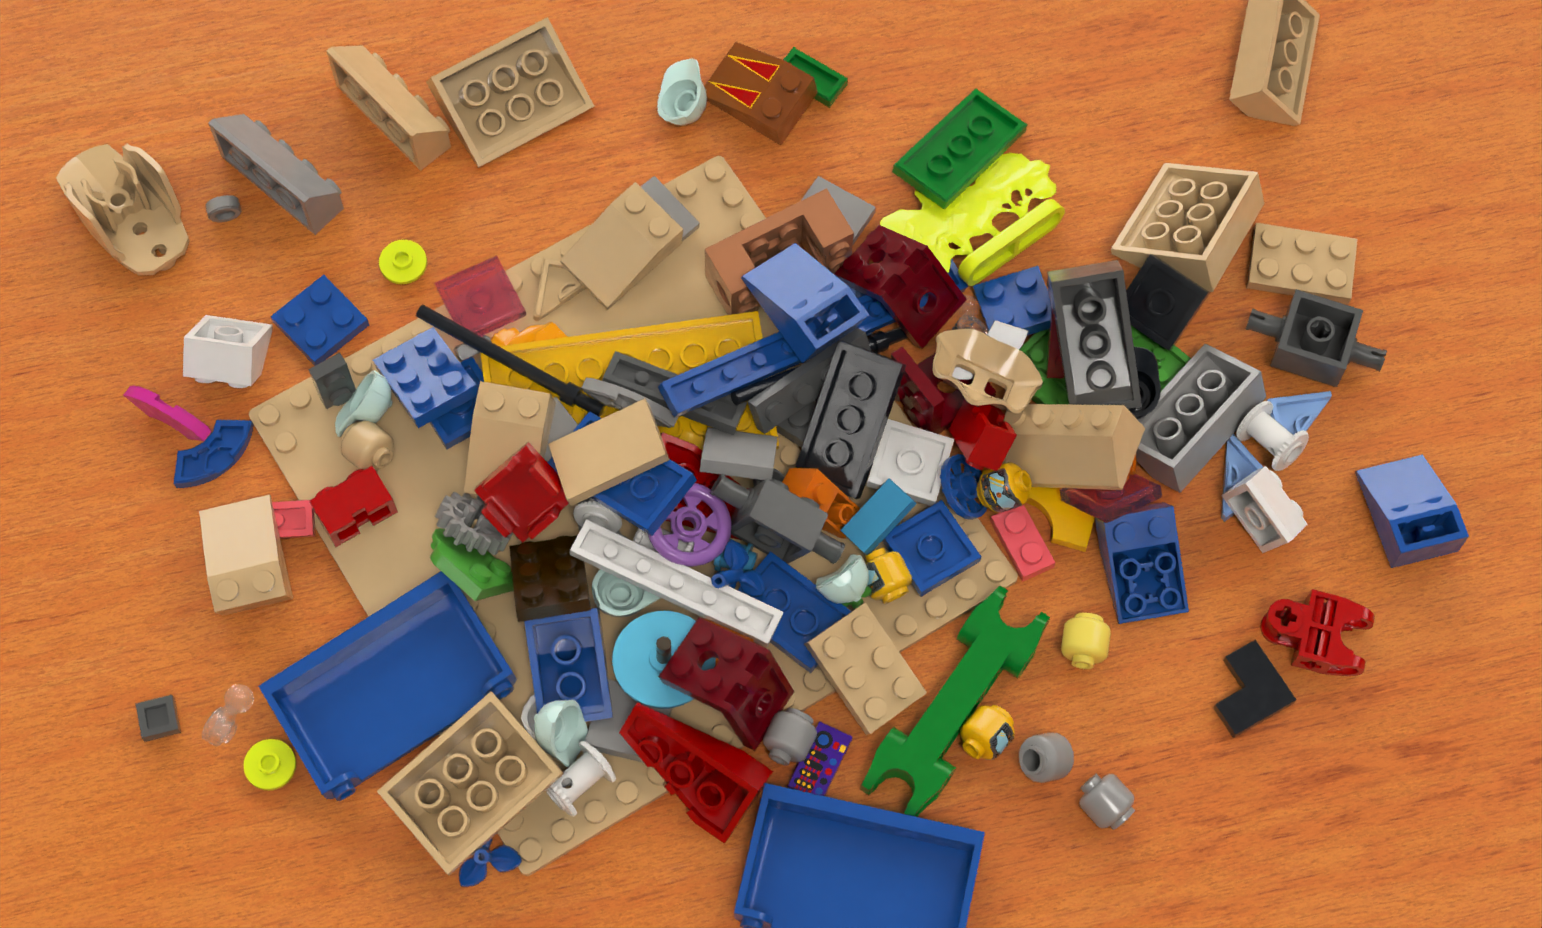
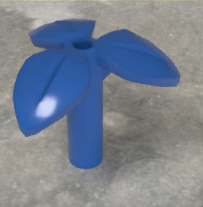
[711,540,765,597]
[459,838,522,887]

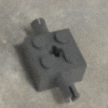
[1246,289,1387,387]
[710,474,845,564]

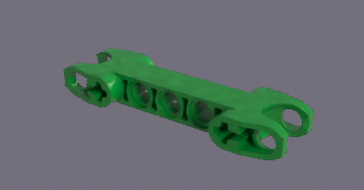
[860,585,1050,817]

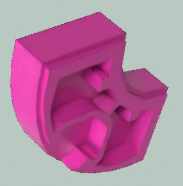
[123,385,211,441]

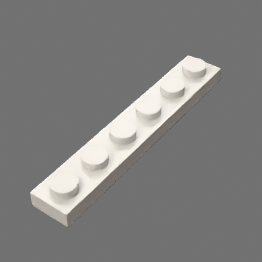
[570,519,783,648]

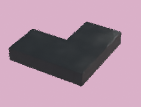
[1213,639,1296,738]

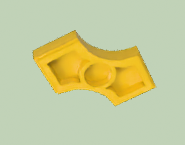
[1027,487,1095,552]

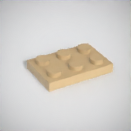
[1247,223,1358,305]
[804,602,927,735]

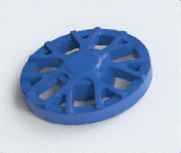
[940,454,987,520]

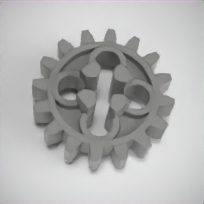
[435,492,513,555]

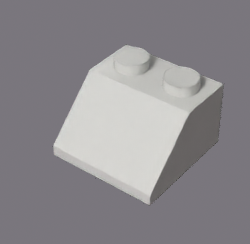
[183,315,273,388]
[1221,466,1307,553]

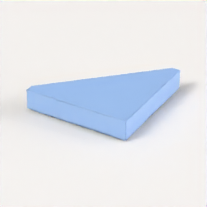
[1267,391,1332,435]
[1221,434,1263,522]

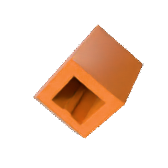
[782,468,860,539]

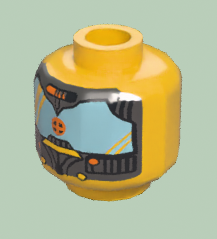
[977,462,1032,513]
[865,548,912,604]
[960,705,1015,760]

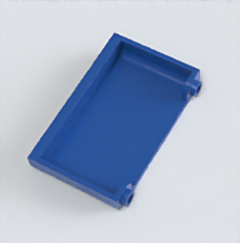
[259,571,517,801]
[734,783,985,928]

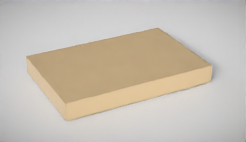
[548,399,670,506]

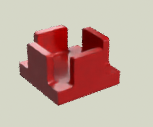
[474,442,569,543]

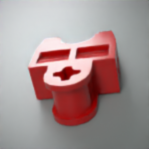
[1260,589,1375,676]

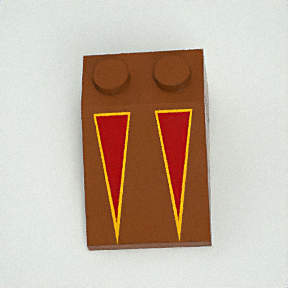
[704,42,818,145]

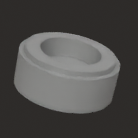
[205,195,241,222]

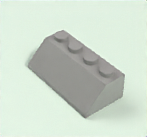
[208,114,344,235]
[1136,343,1266,493]

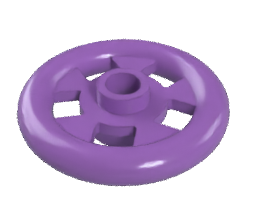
[647,483,731,567]

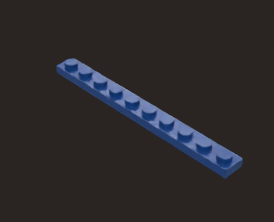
[658,259,968,418]

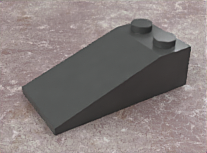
[1047,260,1142,409]

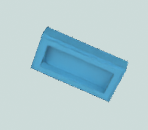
[840,478,917,555]

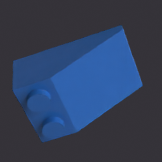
[524,608,613,722]

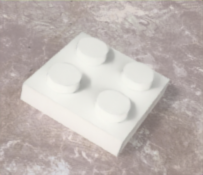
[866,419,954,506]

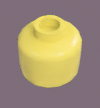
[1061,613,1111,669]

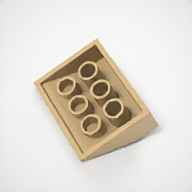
[426,17,594,168]
[1111,163,1265,292]
[377,691,564,875]

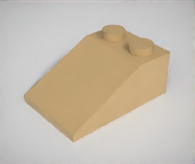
[560,182,683,310]
[464,381,556,496]
[199,494,293,616]

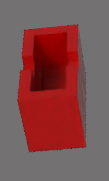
[949,399,1017,471]
[309,466,398,548]

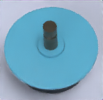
[612,611,716,709]

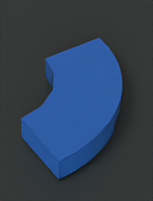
[174,420,254,488]

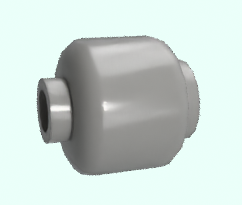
[763,708,817,766]
[1019,732,1074,783]
[1079,773,1135,830]

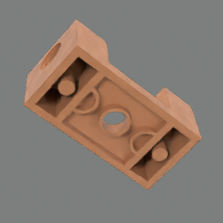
[705,188,854,315]

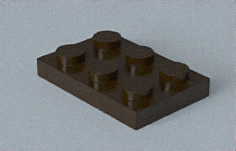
[510,535,591,622]

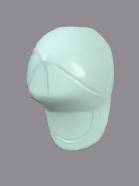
[657,59,707,126]
[335,370,393,437]
[816,554,869,604]
[592,569,660,617]
[534,700,588,767]

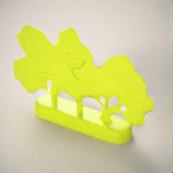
[880,152,1065,286]

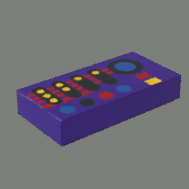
[788,721,853,796]

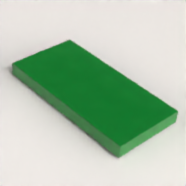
[892,88,1028,210]

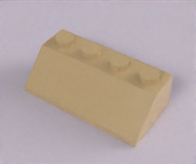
[1229,0,1320,126]
[326,45,451,171]
[1002,404,1145,490]

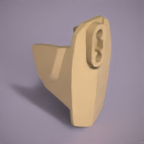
[56,144,190,275]

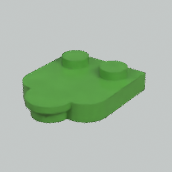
[430,528,514,601]

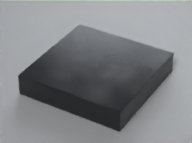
[1126,254,1210,351]

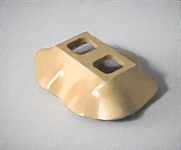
[933,329,1043,413]

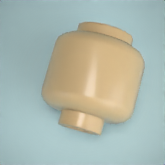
[341,420,394,471]

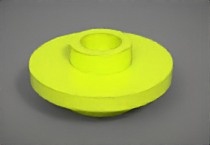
[379,240,427,284]
[244,739,296,791]

